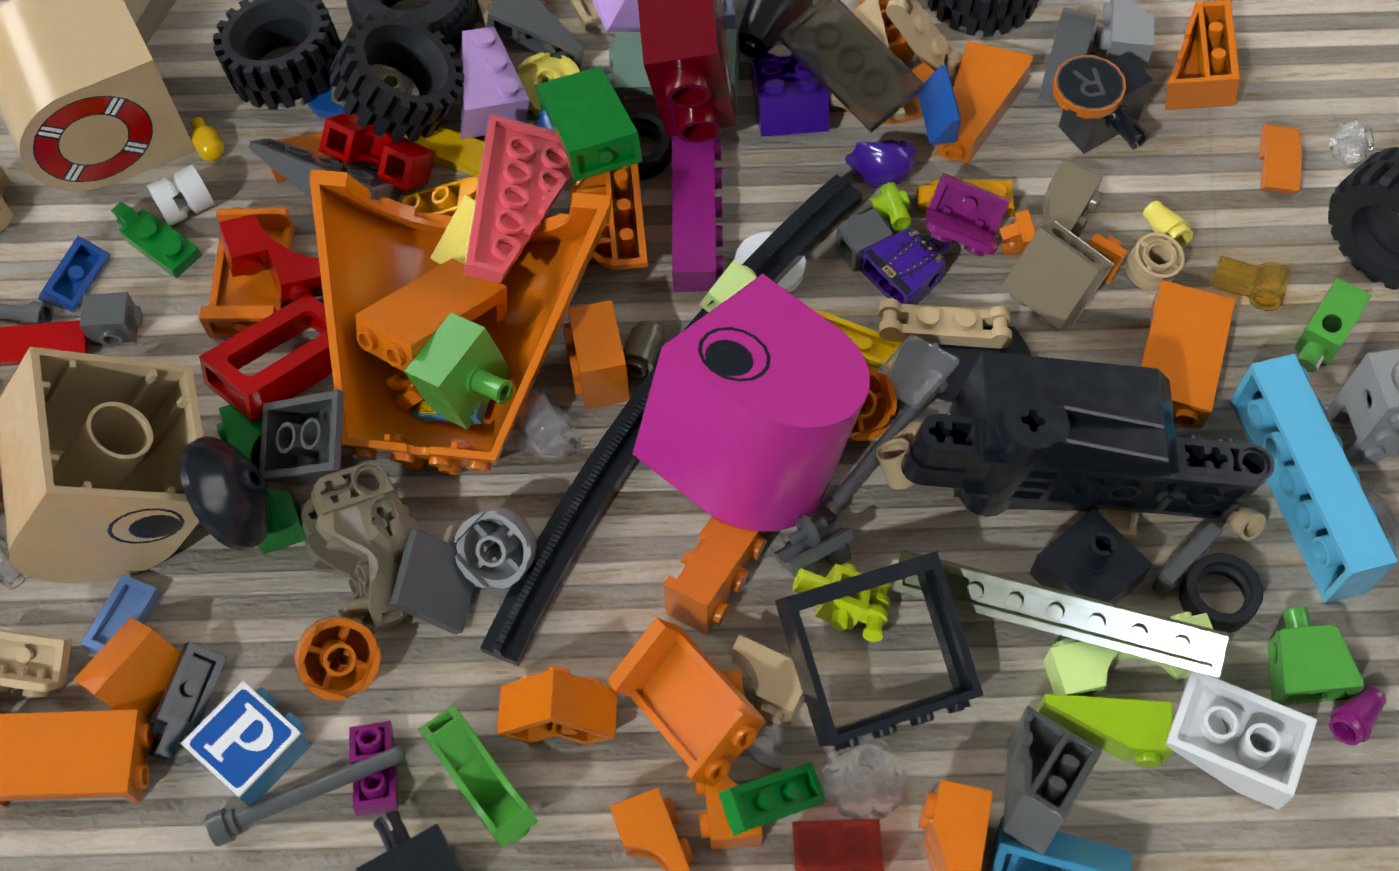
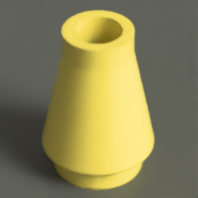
[1143,201,1194,249]

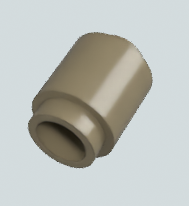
[623,320,665,378]

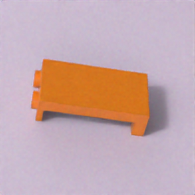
[199,206,295,338]
[355,258,507,372]
[1140,280,1236,428]
[607,617,767,787]
[0,709,155,808]

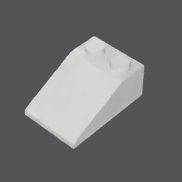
[1165,670,1317,810]

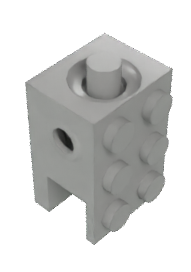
[1327,349,1399,464]

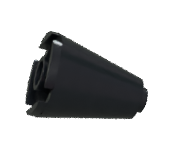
[738,0,814,58]

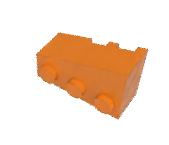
[1165,0,1240,110]

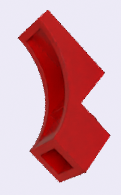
[219,214,323,304]

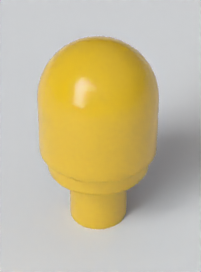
[190,117,225,162]

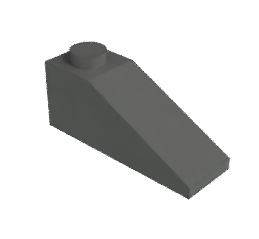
[487,0,584,69]

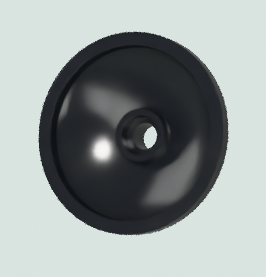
[180,436,271,551]

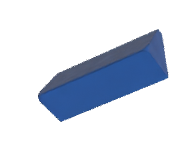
[917,65,961,145]
[38,235,110,312]

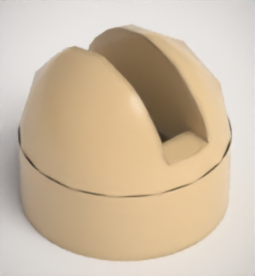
[1229,506,1266,541]

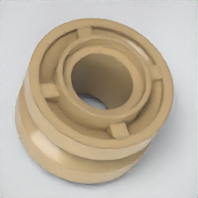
[1125,233,1185,291]

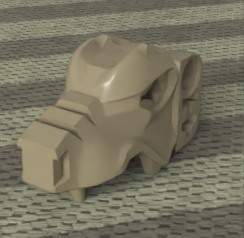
[300,462,416,634]

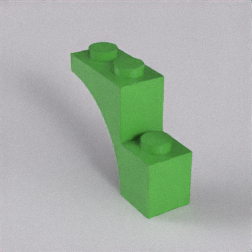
[418,705,538,848]

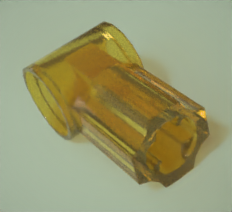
[1210,256,1290,311]

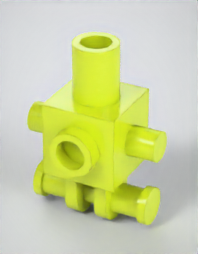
[792,564,890,642]

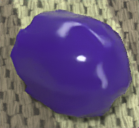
[845,139,917,189]

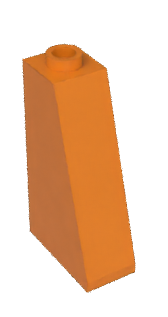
[935,41,1034,163]

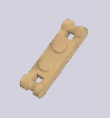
[886,0,963,87]
[879,298,1012,348]

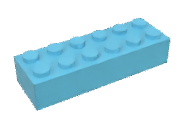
[1229,353,1398,604]

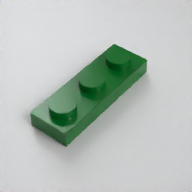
[718,761,827,836]

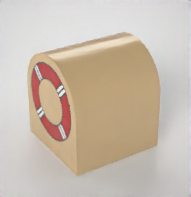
[0,0,196,191]

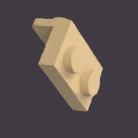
[0,629,72,697]

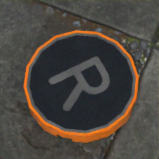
[1052,55,1126,119]

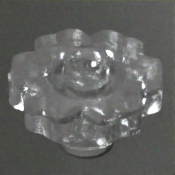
[820,735,908,822]

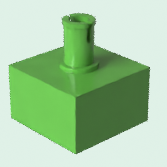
[404,313,514,430]

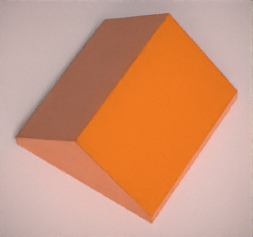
[74,617,180,718]

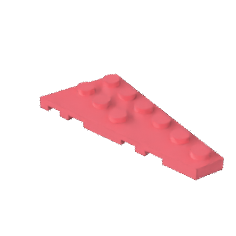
[463,114,572,284]

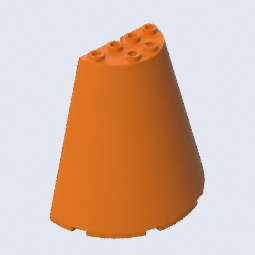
[309,169,612,475]

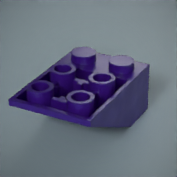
[749,51,829,137]

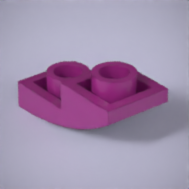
[349,721,399,816]

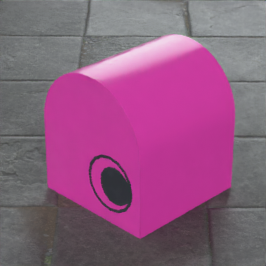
[633,274,870,531]

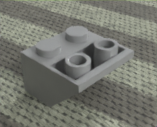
[1094,0,1155,71]

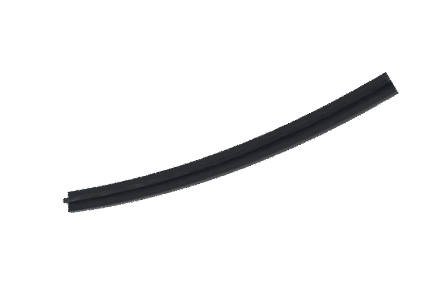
[480,174,863,667]

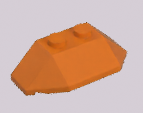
[569,163,648,270]

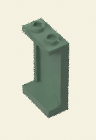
[607,29,740,105]

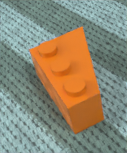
[663,516,767,635]

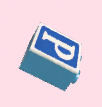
[180,681,311,807]

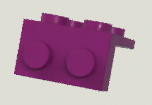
[925,173,1010,256]

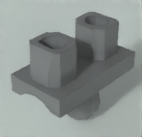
[774,514,855,578]

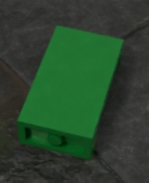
[535,66,643,182]

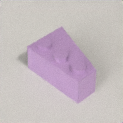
[459,26,530,139]

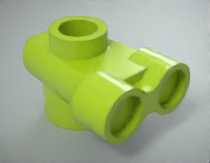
[870,182,913,235]

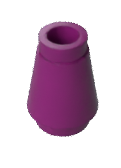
[1329,686,1386,745]

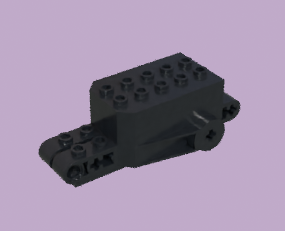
[901,351,1275,520]

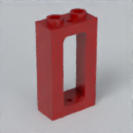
[199,293,332,423]

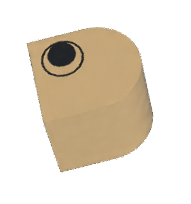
[0,347,204,584]

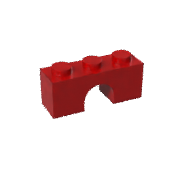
[319,113,436,191]

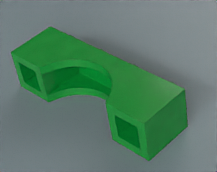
[216,404,307,555]

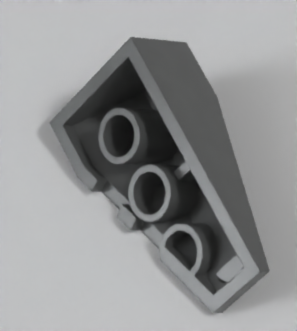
[249,138,404,201]

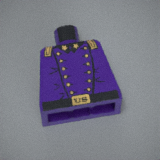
[860,228,951,305]

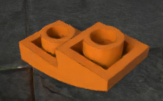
[1259,124,1302,195]

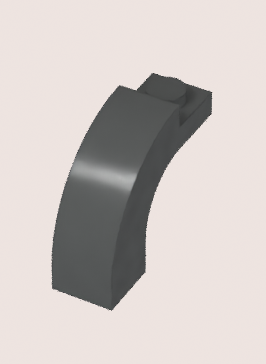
[1038,7,1097,103]

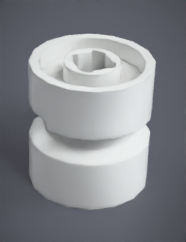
[146,164,215,226]

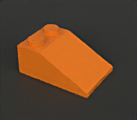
[918,779,993,871]

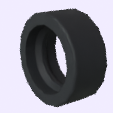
[628,112,672,180]
[1179,553,1263,633]

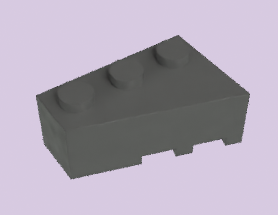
[1003,706,1103,855]

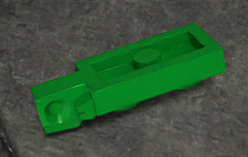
[111,201,202,279]

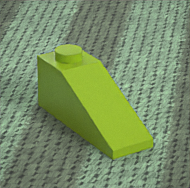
[1037,694,1174,768]

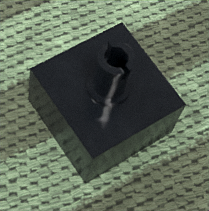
[1058,52,1153,154]
[1029,508,1153,604]
[356,810,464,871]

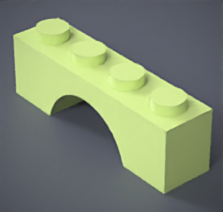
[1043,612,1225,697]

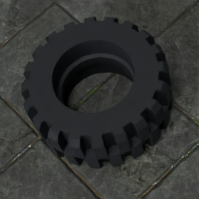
[1328,147,1399,290]

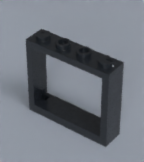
[775,551,984,752]

